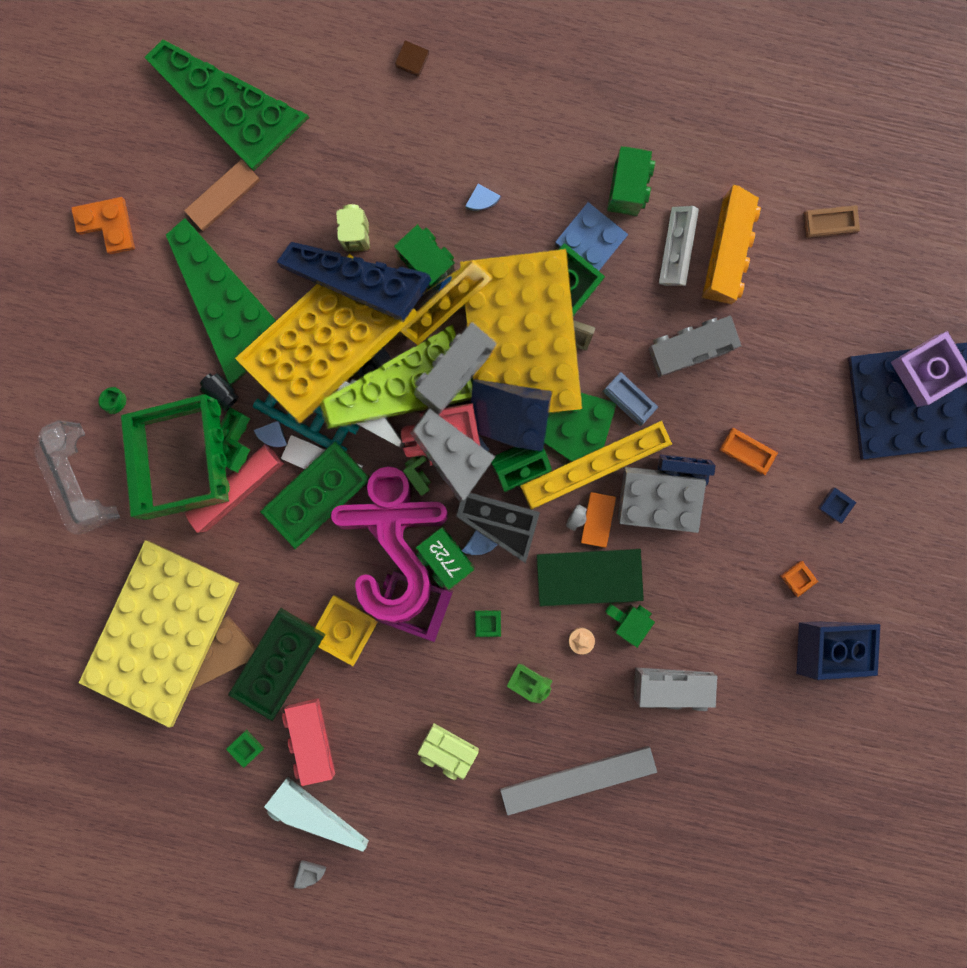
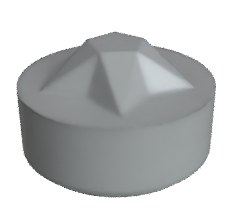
[566,504,587,531]

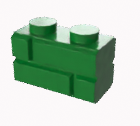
[491,447,552,492]

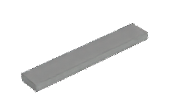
[500,746,657,815]

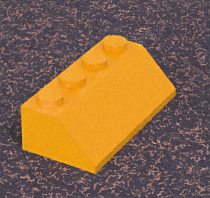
[702,185,761,304]

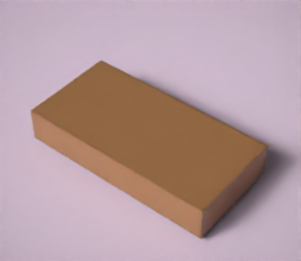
[804,205,860,238]

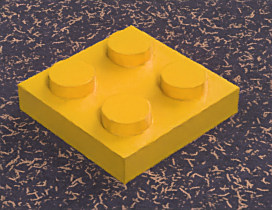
[315,595,378,666]

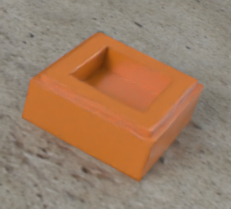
[780,561,819,597]

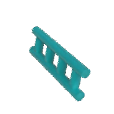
[253,394,360,452]

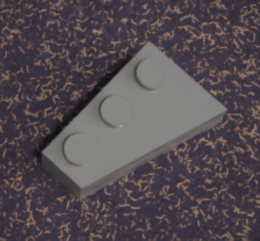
[648,316,742,378]
[414,323,497,415]
[410,409,495,501]
[634,667,717,711]

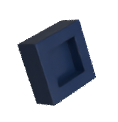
[818,487,857,524]

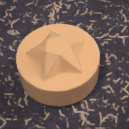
[568,628,595,654]

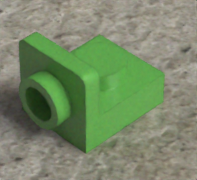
[403,456,431,496]
[506,664,552,703]

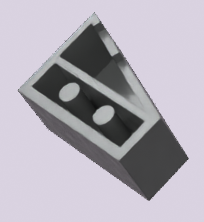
[456,493,540,563]

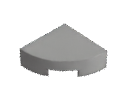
[293,860,327,889]

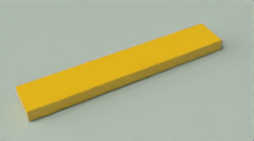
[520,421,672,510]

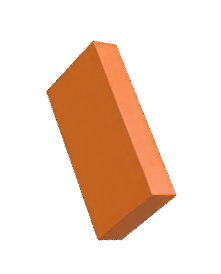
[719,428,778,475]
[580,492,616,548]

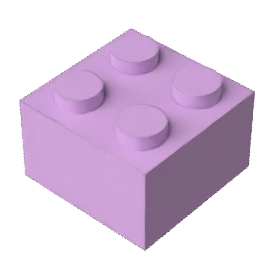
[891,332,967,407]

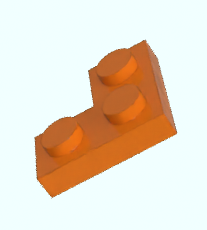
[71,197,135,254]

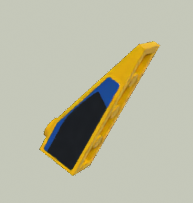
[400,260,492,345]

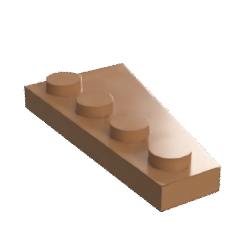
[190,616,256,691]

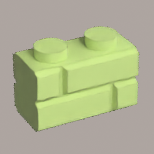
[337,205,370,252]
[418,723,479,780]

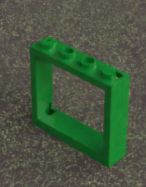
[121,394,230,520]

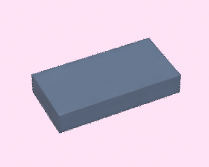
[602,372,658,427]

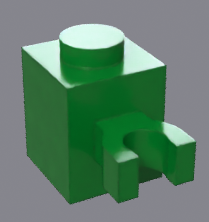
[605,603,655,648]

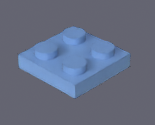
[555,202,628,271]

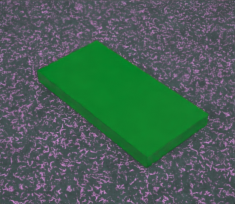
[260,441,370,549]

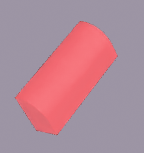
[185,444,284,533]

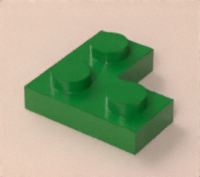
[220,407,251,473]

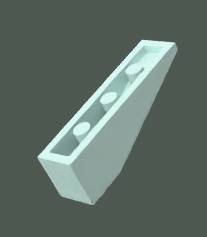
[264,777,369,851]

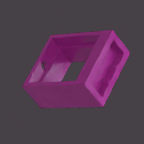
[375,570,453,642]

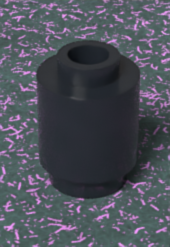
[199,373,239,412]

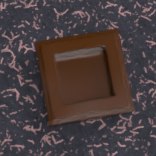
[395,40,429,77]

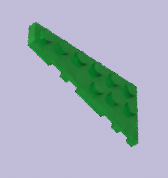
[144,40,309,171]
[166,218,277,386]
[471,377,616,462]

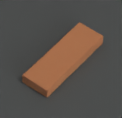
[184,159,261,231]

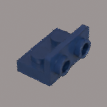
[657,454,716,486]

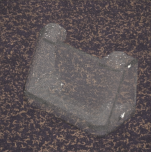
[33,420,120,534]

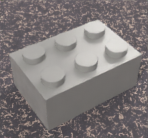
[617,467,706,533]

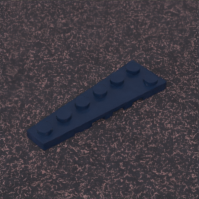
[277,242,432,322]

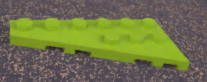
[320,324,473,429]

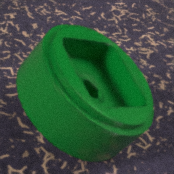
[98,387,127,414]

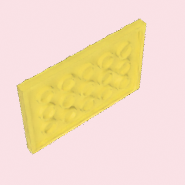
[79,540,239,728]

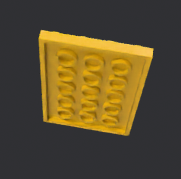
[460,249,582,412]
[235,254,418,423]

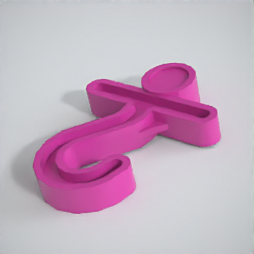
[331,467,448,624]

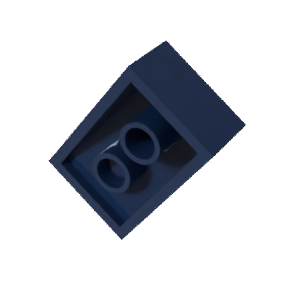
[471,379,552,451]
[796,621,881,680]

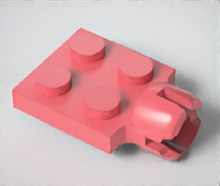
[401,403,481,465]

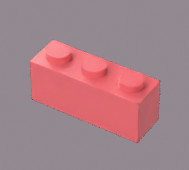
[282,698,335,786]

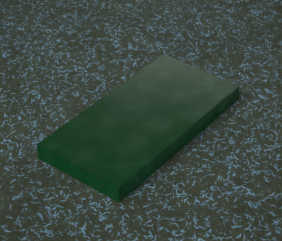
[537,548,644,606]
[228,608,326,722]

